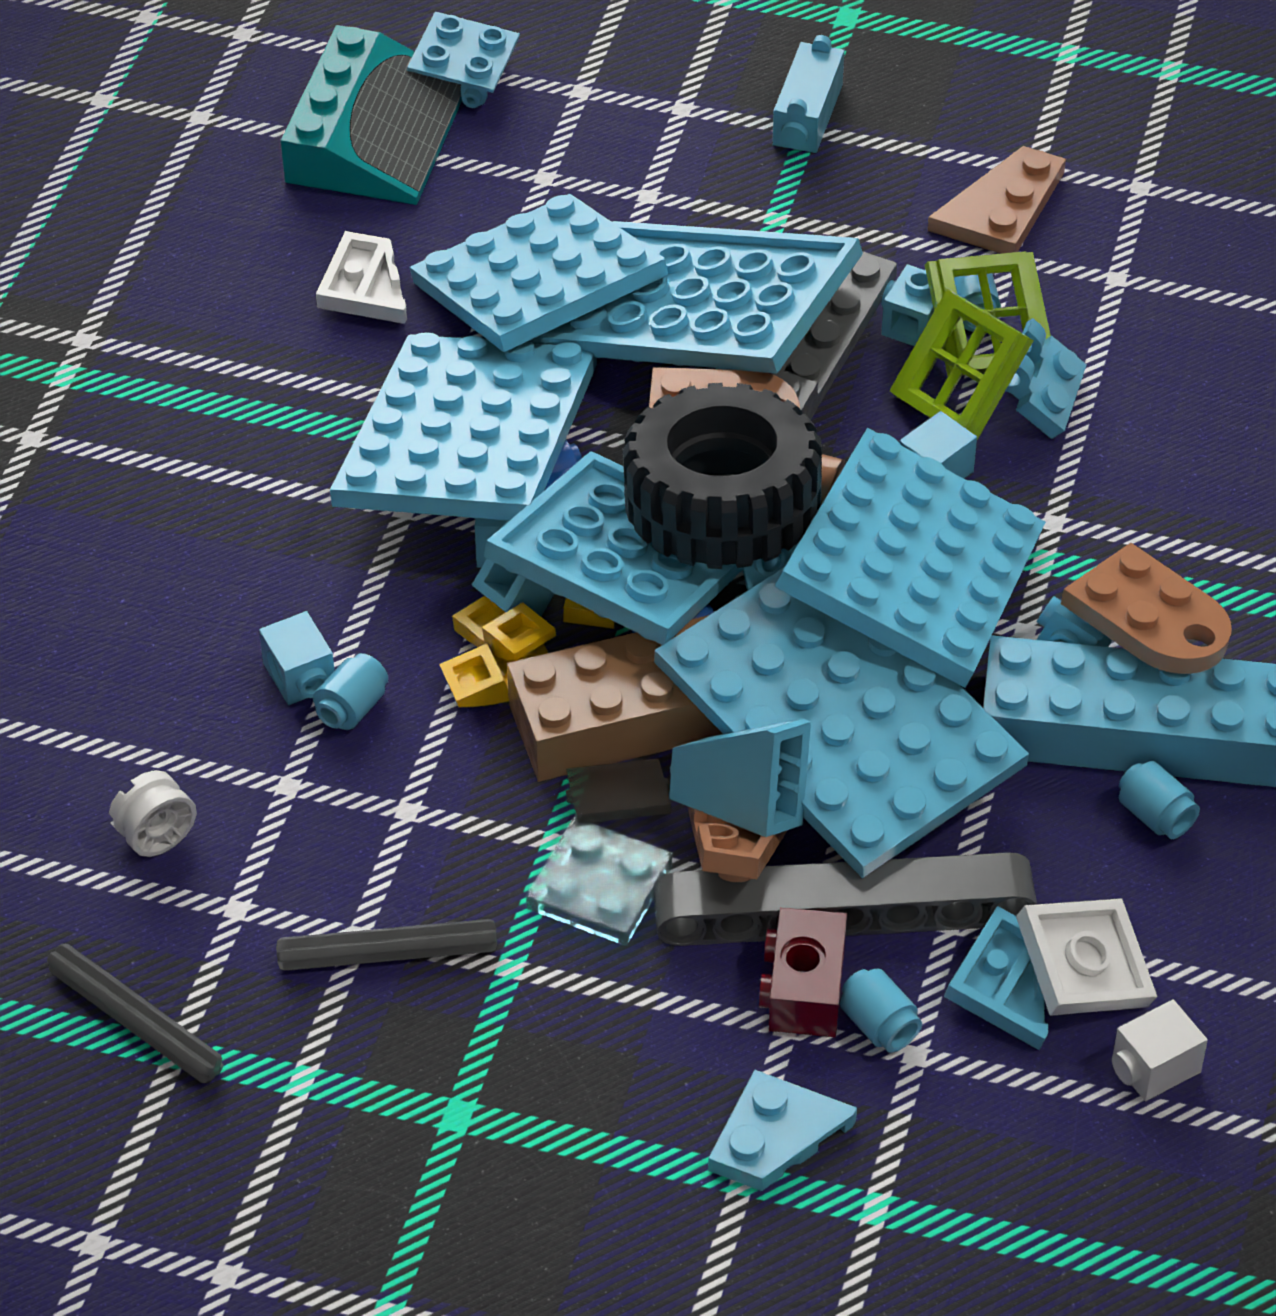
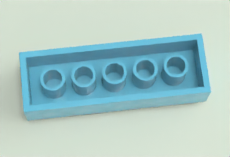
[983,635,1276,787]

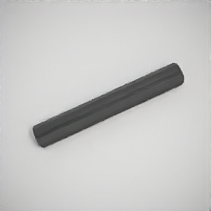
[276,919,497,971]
[47,944,223,1083]

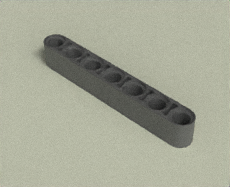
[653,853,1037,946]

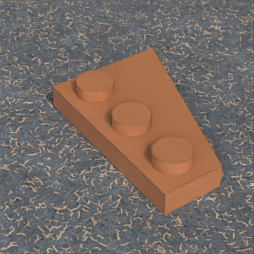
[928,146,1066,253]
[687,806,788,882]

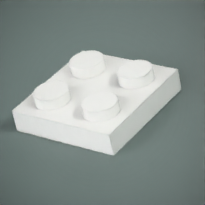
[1016,899,1157,1016]

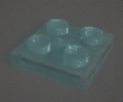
[526,817,672,946]

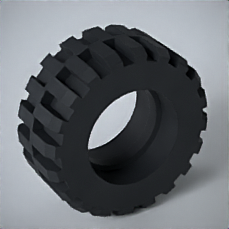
[623,382,822,569]

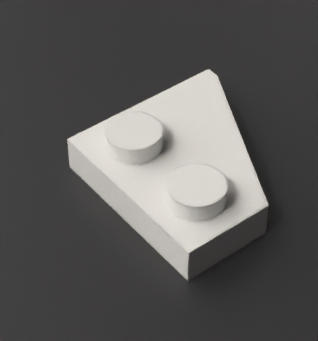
[316,231,407,324]

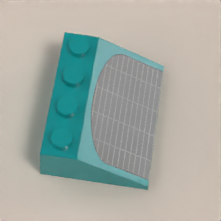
[281,25,462,205]

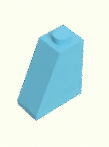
[669,719,811,837]

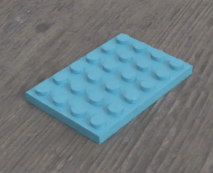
[529,221,863,374]
[330,333,597,521]
[775,428,1046,688]
[654,568,1029,878]

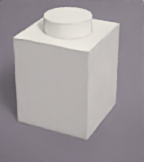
[1112,999,1208,1102]

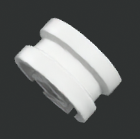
[109,770,197,857]

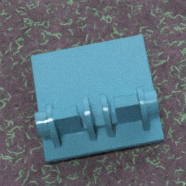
[407,11,520,108]

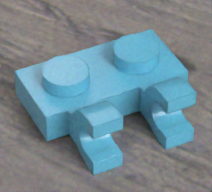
[1005,318,1087,439]

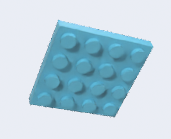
[410,194,669,352]
[484,451,743,645]

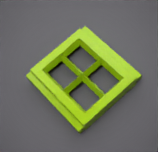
[925,251,1051,376]
[890,289,1034,440]

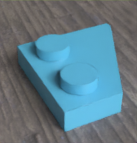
[944,906,1048,1050]
[708,1070,857,1191]

